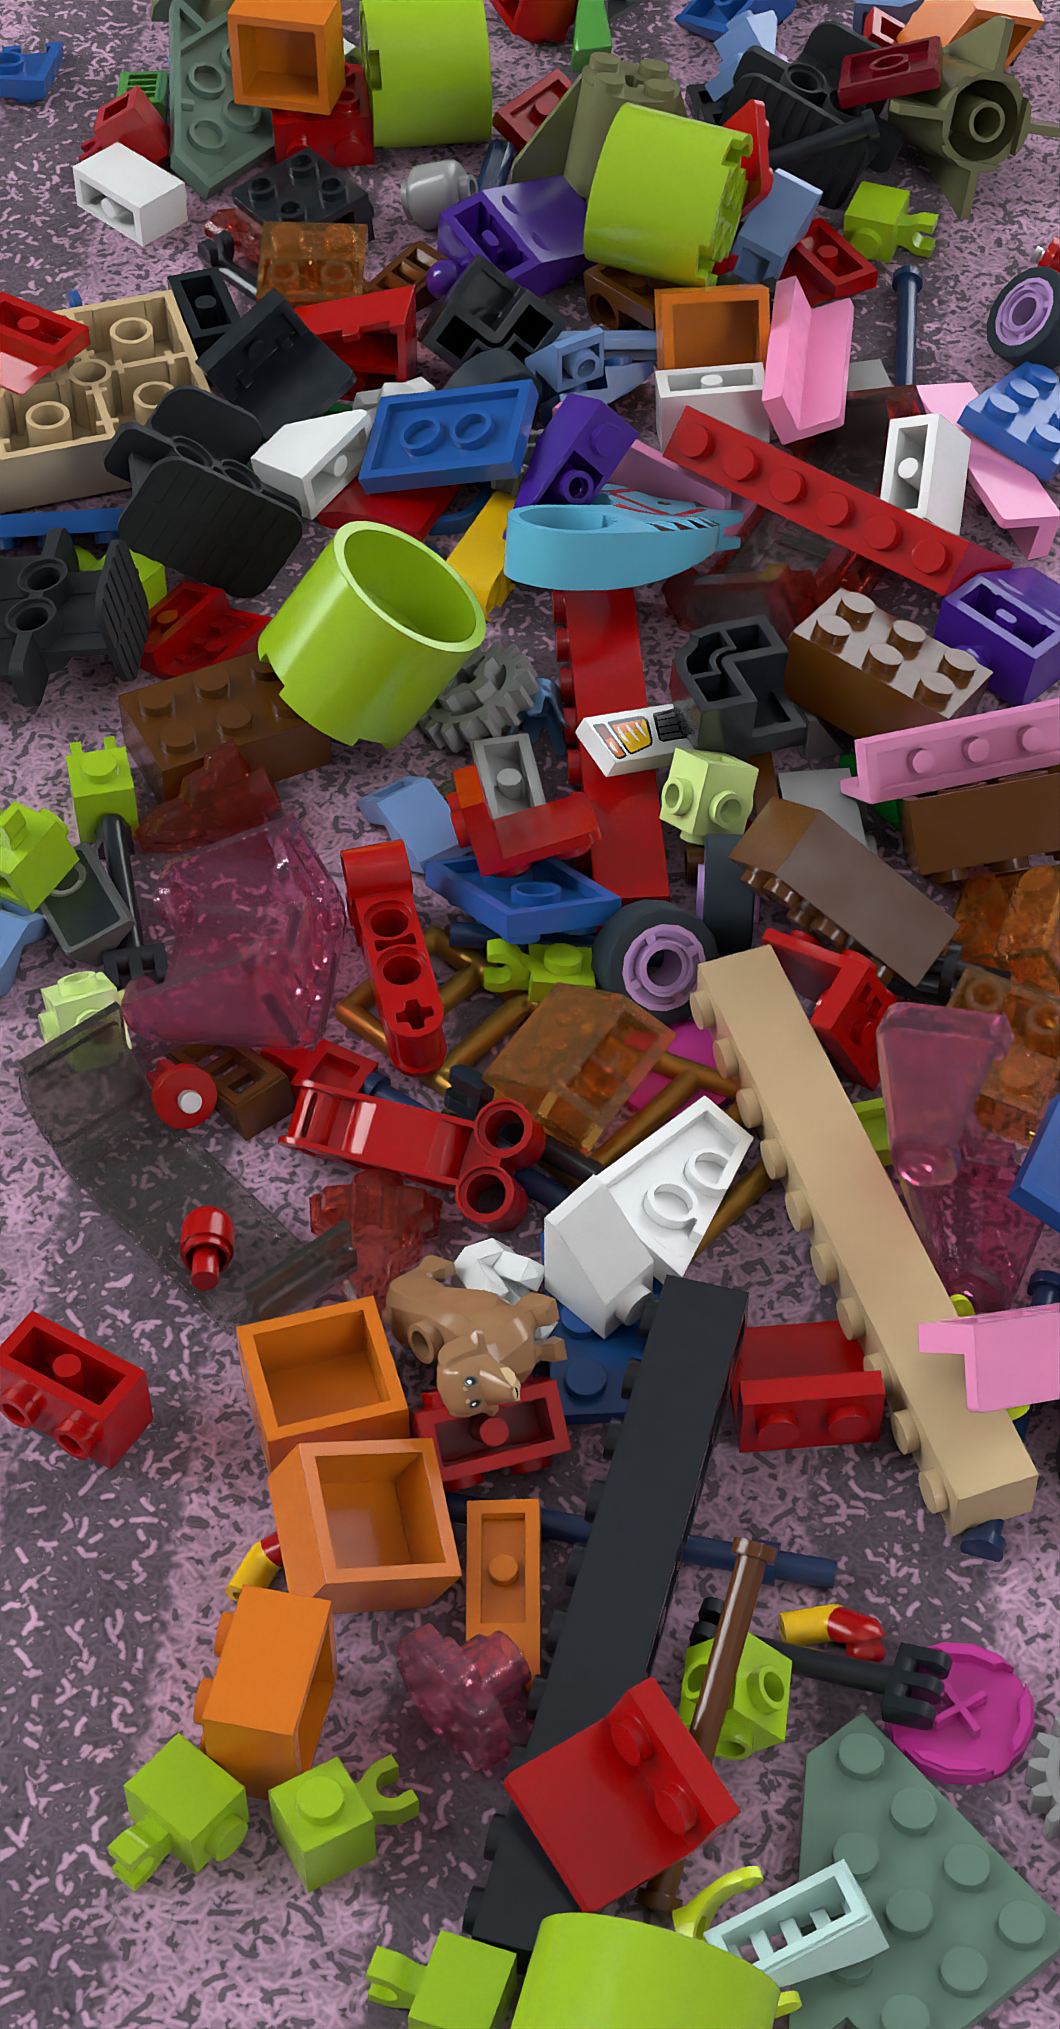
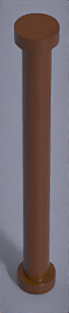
[634,1537,778,1914]

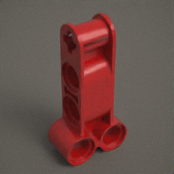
[340,839,447,1077]
[277,1079,546,1233]

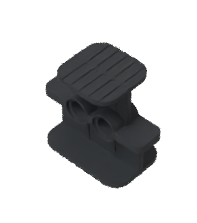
[717,21,904,210]
[103,385,303,598]
[0,527,150,707]

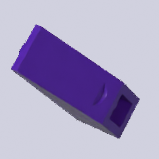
[502,393,639,541]

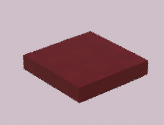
[838,35,944,109]

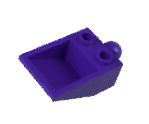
[426,175,599,300]
[933,567,1060,707]

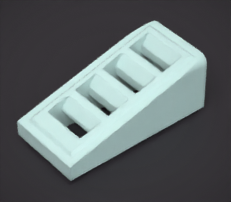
[703,1859,890,1988]

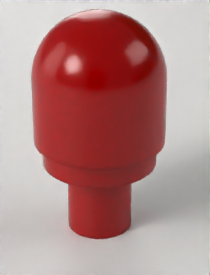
[179,1205,235,1290]

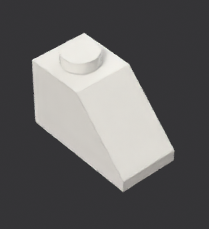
[250,409,372,520]
[544,1174,654,1339]

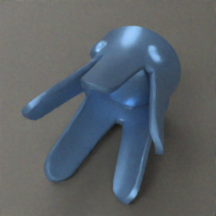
[508,678,569,756]

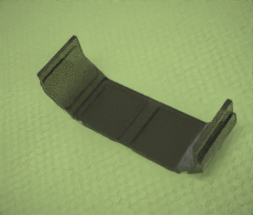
[18,1001,358,1335]

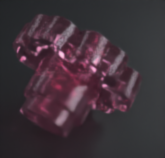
[395,1623,532,1773]

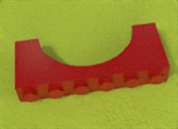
[662,405,1014,597]

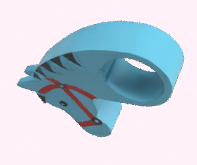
[504,484,743,591]

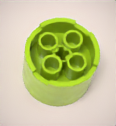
[359,0,492,149]
[584,102,753,287]
[258,521,486,750]
[510,1913,781,2029]

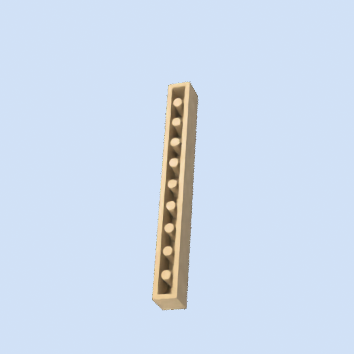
[689,944,1039,1537]

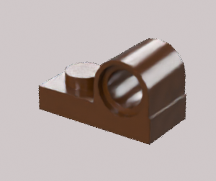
[584,263,684,330]

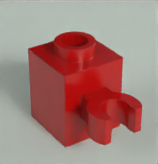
[78,85,170,167]

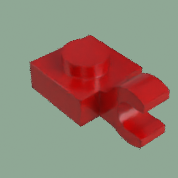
[260,1033,378,1101]

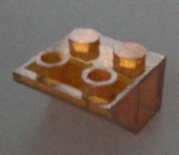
[256,221,369,306]
[939,864,1060,1005]
[914,964,1060,1148]
[481,982,678,1156]

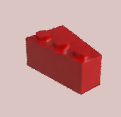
[293,285,418,401]

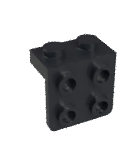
[231,147,375,247]
[195,287,357,441]

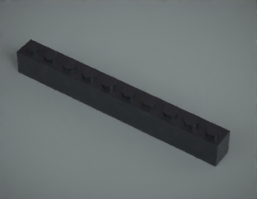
[462,1274,749,1976]

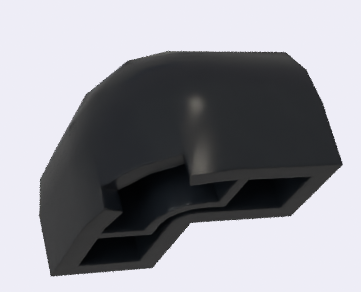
[417,253,569,371]
[669,614,807,763]

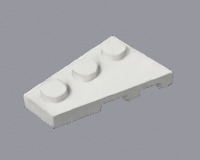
[597,1096,754,1285]

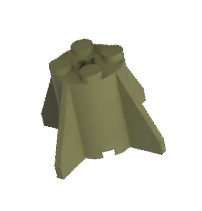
[887,15,1060,220]
[510,52,688,205]

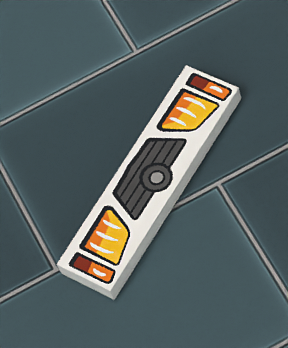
[575,704,694,777]

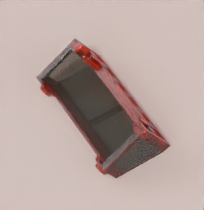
[661,384,927,646]

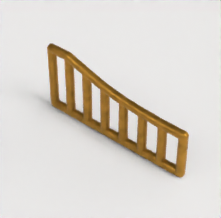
[334,926,779,1264]

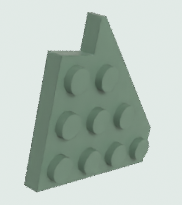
[169,0,275,201]
[788,1712,1060,2029]

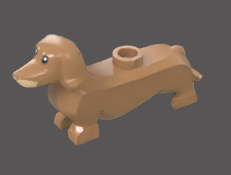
[381,1254,567,1417]

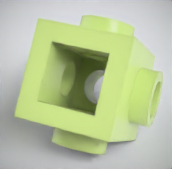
[659,747,759,846]
[38,971,137,1069]

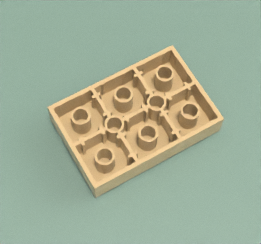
[0,290,211,513]

